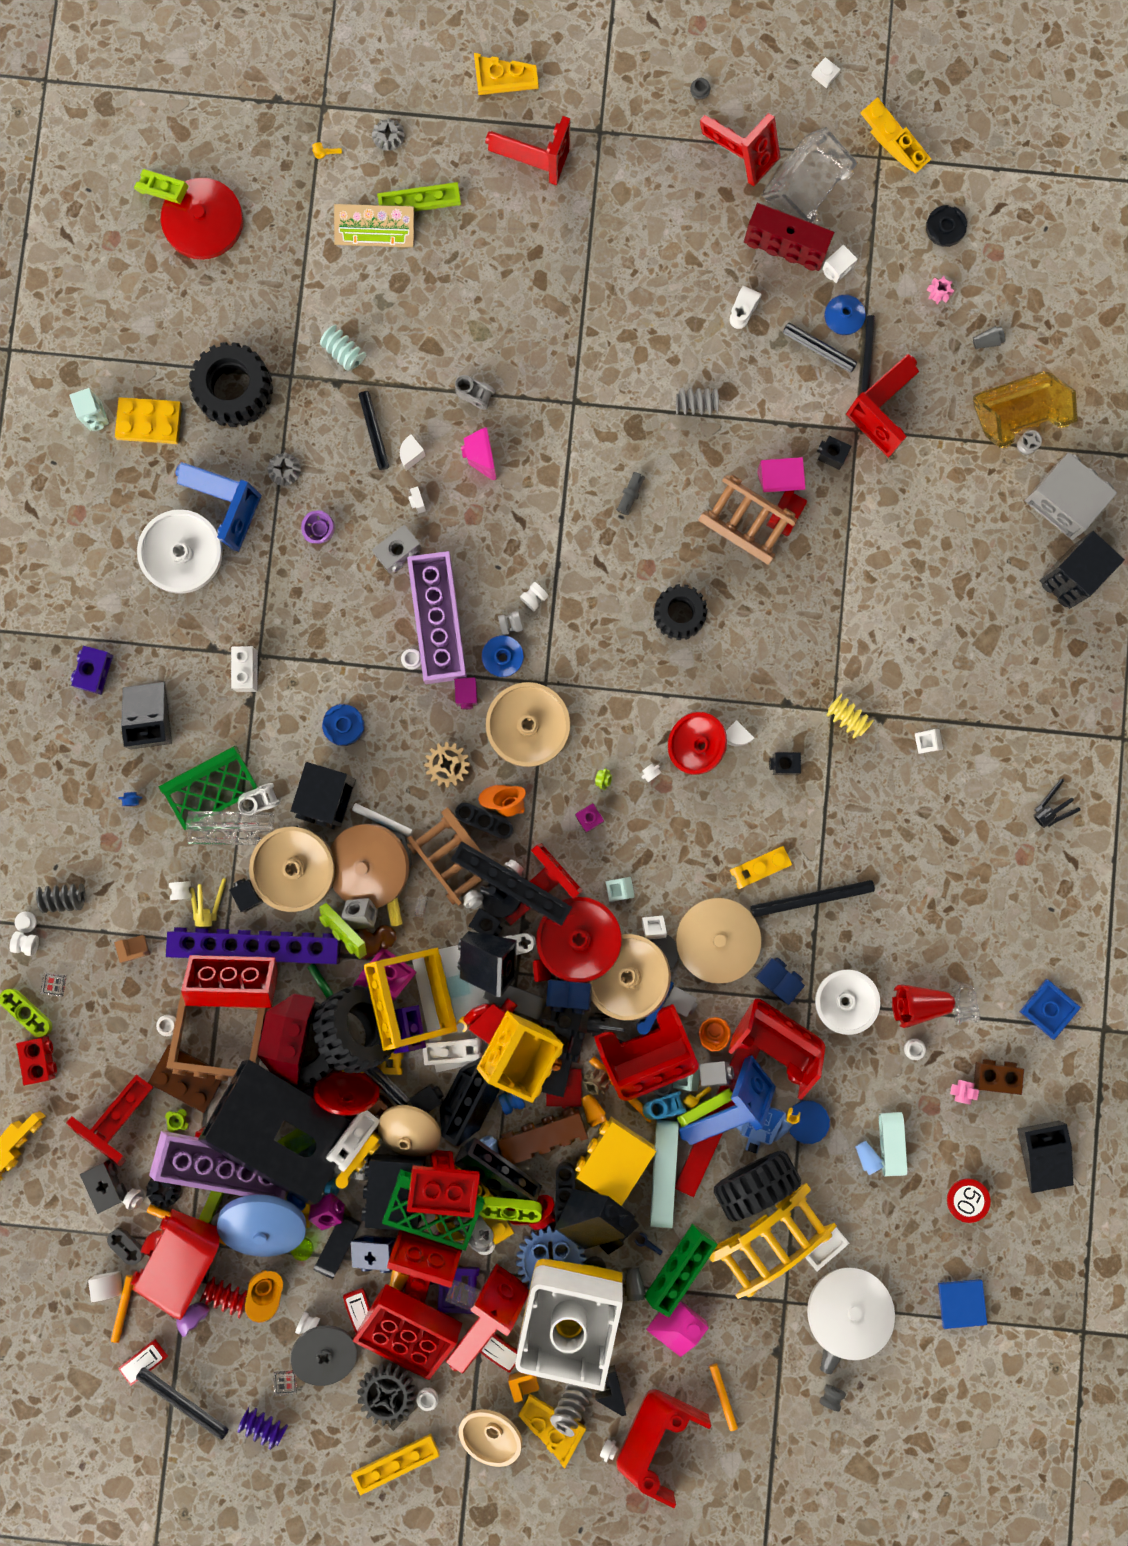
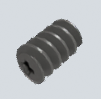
[36,884,85,913]

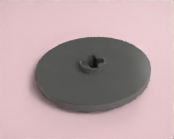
[291,1325,357,1386]

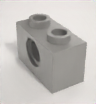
[372,524,422,574]

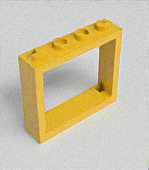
[364,947,458,1051]

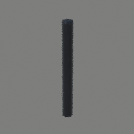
[861,315,875,393]

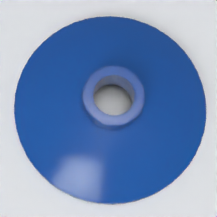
[824,295,866,335]
[482,635,524,677]

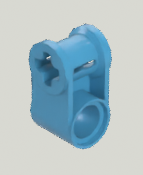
[643,1091,687,1120]

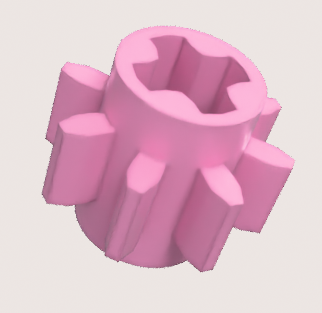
[927,276,954,304]
[950,1080,979,1105]

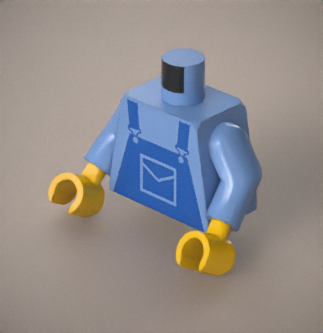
[735,1104,801,1154]

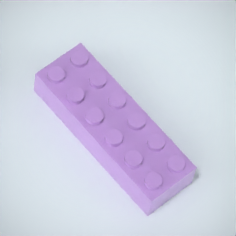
[407,551,467,684]
[149,1131,286,1199]

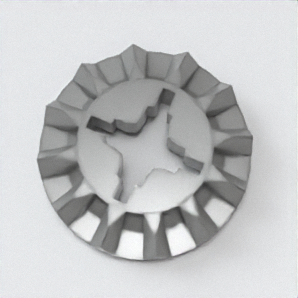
[372,117,405,151]
[267,452,301,486]

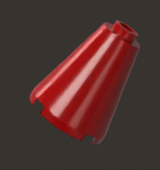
[892,984,955,1028]

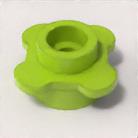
[595,768,612,790]
[165,1109,189,1133]

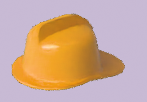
[245,1270,283,1323]

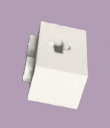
[231,646,258,692]

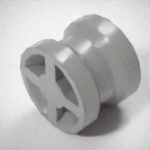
[1017,430,1042,455]

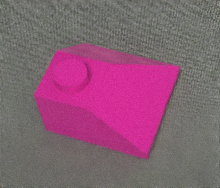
[461,427,496,480]
[353,948,417,1000]
[646,1301,709,1357]

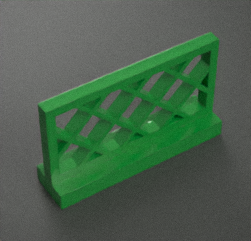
[158,746,258,830]
[382,1169,485,1251]

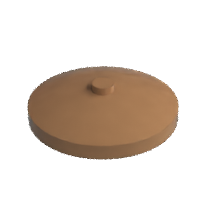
[330,824,409,908]

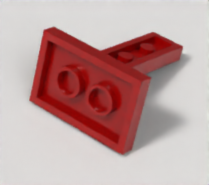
[699,113,781,186]
[504,843,583,925]
[66,1074,154,1167]
[407,1150,480,1218]
[387,1230,462,1303]

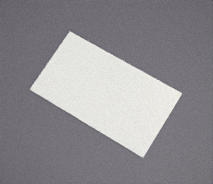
[412,945,489,1073]

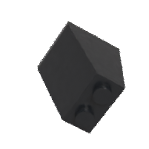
[457,931,517,997]
[555,1189,635,1249]

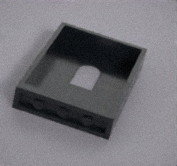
[198,1060,351,1204]

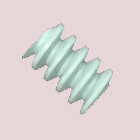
[320,325,366,371]

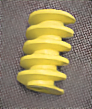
[826,693,874,738]

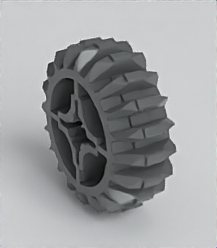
[357,1363,417,1426]

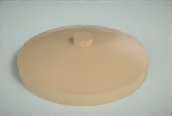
[486,682,570,767]
[249,826,335,912]
[676,898,761,983]
[587,934,671,1021]

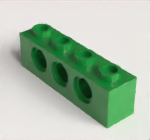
[644,1224,718,1317]

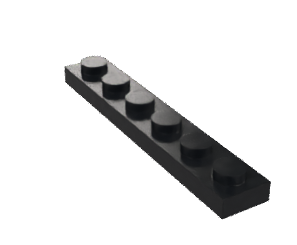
[450,841,572,926]

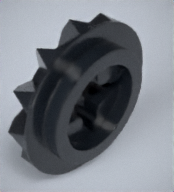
[146,1178,181,1208]

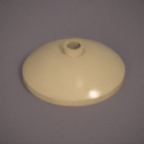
[378,1105,441,1158]
[459,1409,522,1467]

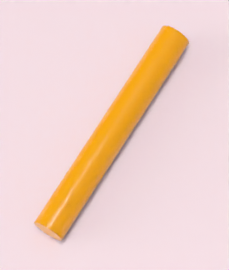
[111,1275,133,1343]
[709,1363,738,1431]

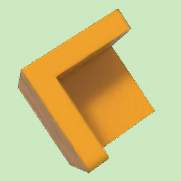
[508,1372,539,1403]

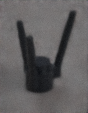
[1033,779,1081,828]
[587,1013,625,1044]

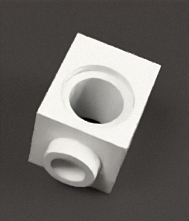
[822,245,857,283]

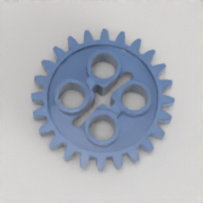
[516,1224,586,1289]

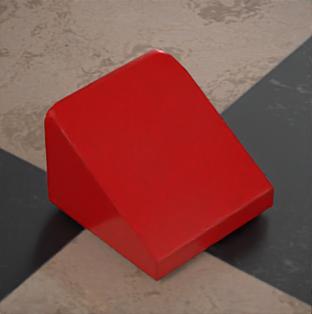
[533,959,551,982]

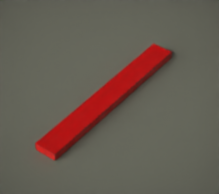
[675,1045,760,1198]

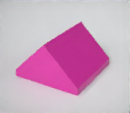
[757,457,805,493]

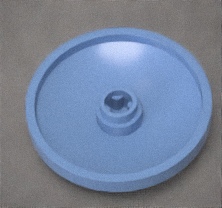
[217,1195,306,1257]

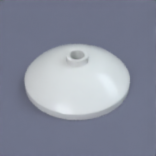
[815,970,880,1035]

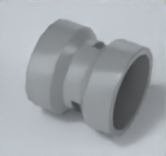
[498,611,523,635]

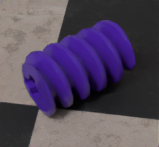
[237,1405,288,1450]

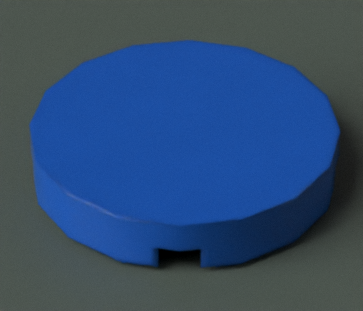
[322,704,364,746]
[789,1100,830,1144]

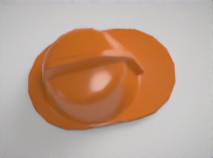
[478,785,526,817]

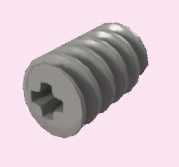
[676,388,719,415]
[550,1383,593,1437]

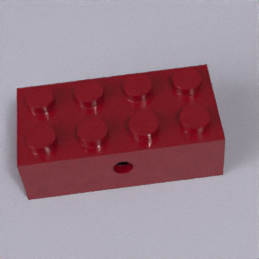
[743,202,835,271]

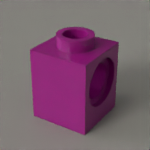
[454,677,478,710]
[575,803,604,833]
[308,1193,345,1230]

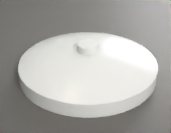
[137,510,223,593]
[807,1268,895,1360]

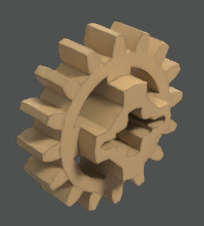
[424,742,470,788]

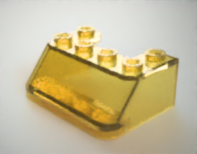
[973,372,1078,448]

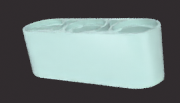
[879,1112,907,1177]

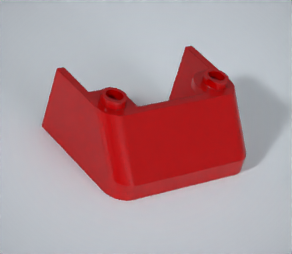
[728,999,826,1100]
[616,1389,712,1508]

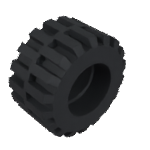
[654,584,708,640]

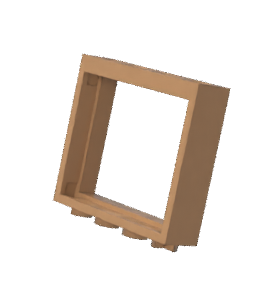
[166,993,269,1081]

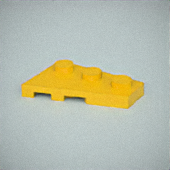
[474,53,539,95]
[518,1394,586,1469]

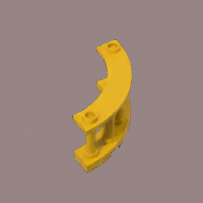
[709,1183,837,1299]

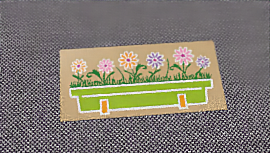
[334,204,414,248]

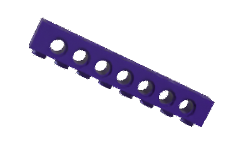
[166,927,341,964]

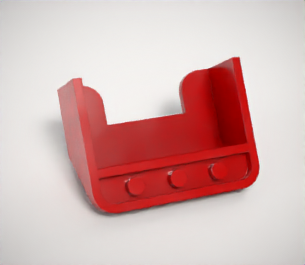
[594,1004,699,1101]

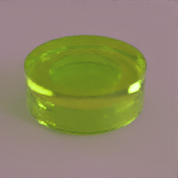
[291,1237,314,1261]

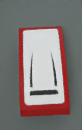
[343,1287,371,1333]
[480,1333,518,1373]
[118,1339,168,1386]

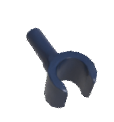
[635,1232,663,1255]

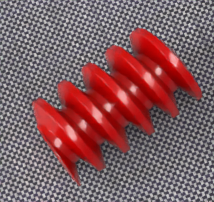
[200,1277,248,1319]

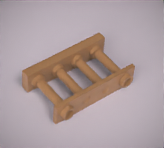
[698,475,798,565]
[407,807,484,906]

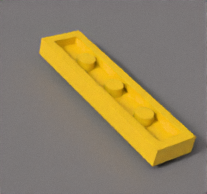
[351,1433,440,1496]

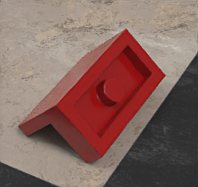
[766,490,807,537]

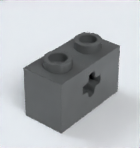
[80,1159,127,1214]

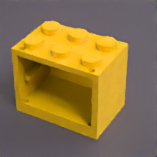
[476,1011,564,1103]
[575,1117,656,1206]

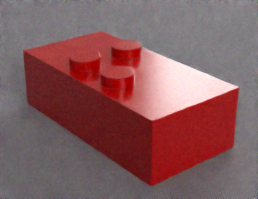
[181,955,278,1008]

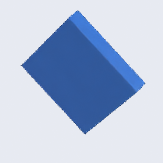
[1019,979,1081,1040]
[938,1279,987,1329]

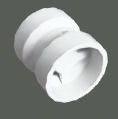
[520,582,549,611]
[10,931,39,956]

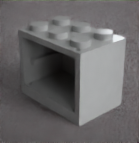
[1024,452,1118,540]

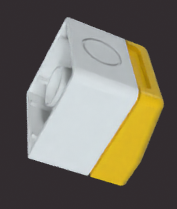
[515,1259,623,1391]

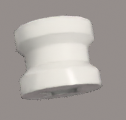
[169,881,192,900]
[295,1311,320,1334]

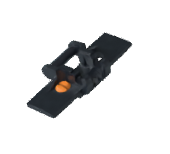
[539,1009,586,1097]

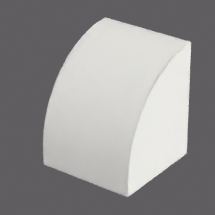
[400,435,425,471]
[726,720,754,746]
[88,1271,123,1302]

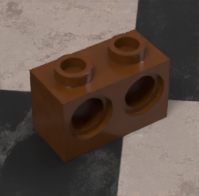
[974,1059,1024,1095]

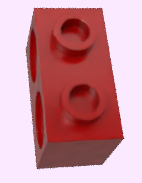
[16,1036,57,1086]

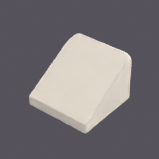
[915,729,943,754]

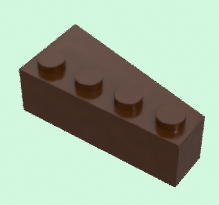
[498,1107,588,1164]

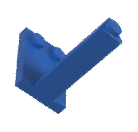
[175,462,262,552]
[679,1055,776,1145]

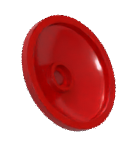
[668,712,727,775]
[314,1070,380,1116]

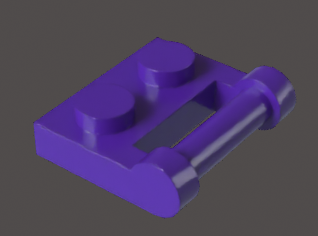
[438,1267,480,1314]

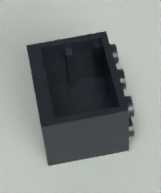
[1039,531,1125,609]
[290,762,356,830]
[361,1154,426,1230]

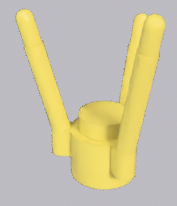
[190,878,226,927]

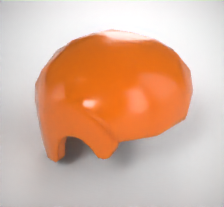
[698,1017,731,1051]

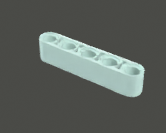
[650,1120,678,1228]

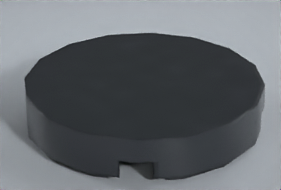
[926,205,967,247]

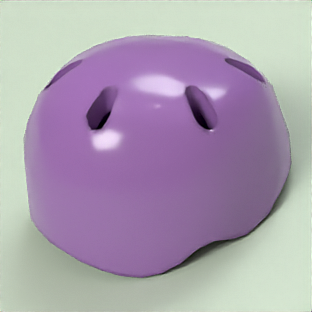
[301,510,335,544]
[176,1302,210,1337]

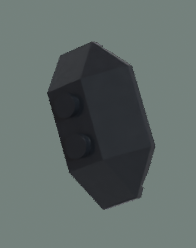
[440,1058,499,1146]

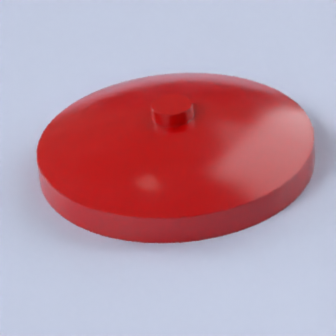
[160,178,243,260]
[536,897,622,983]

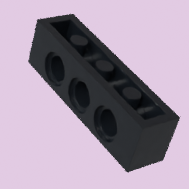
[454,1137,542,1211]

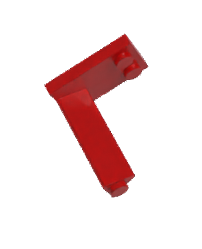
[485,116,571,185]
[846,354,919,458]
[446,1264,530,1374]

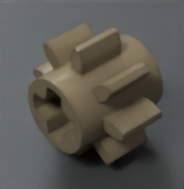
[583,1068,611,1096]

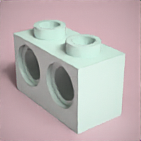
[69,388,109,431]

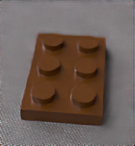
[148,1044,222,1113]

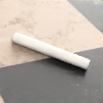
[352,803,412,837]

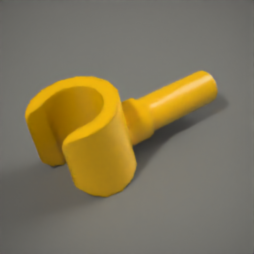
[312,142,342,159]
[683,1087,712,1108]

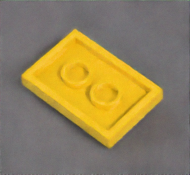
[115,397,182,444]

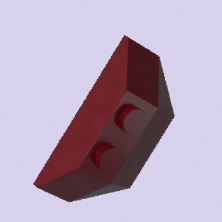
[257,993,316,1084]

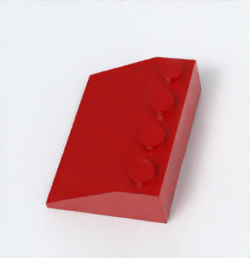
[352,1284,463,1380]

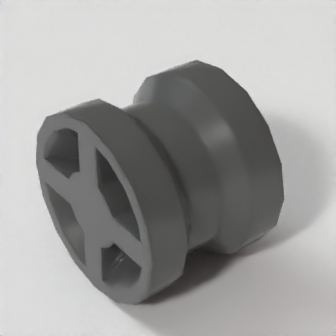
[819,1384,846,1412]

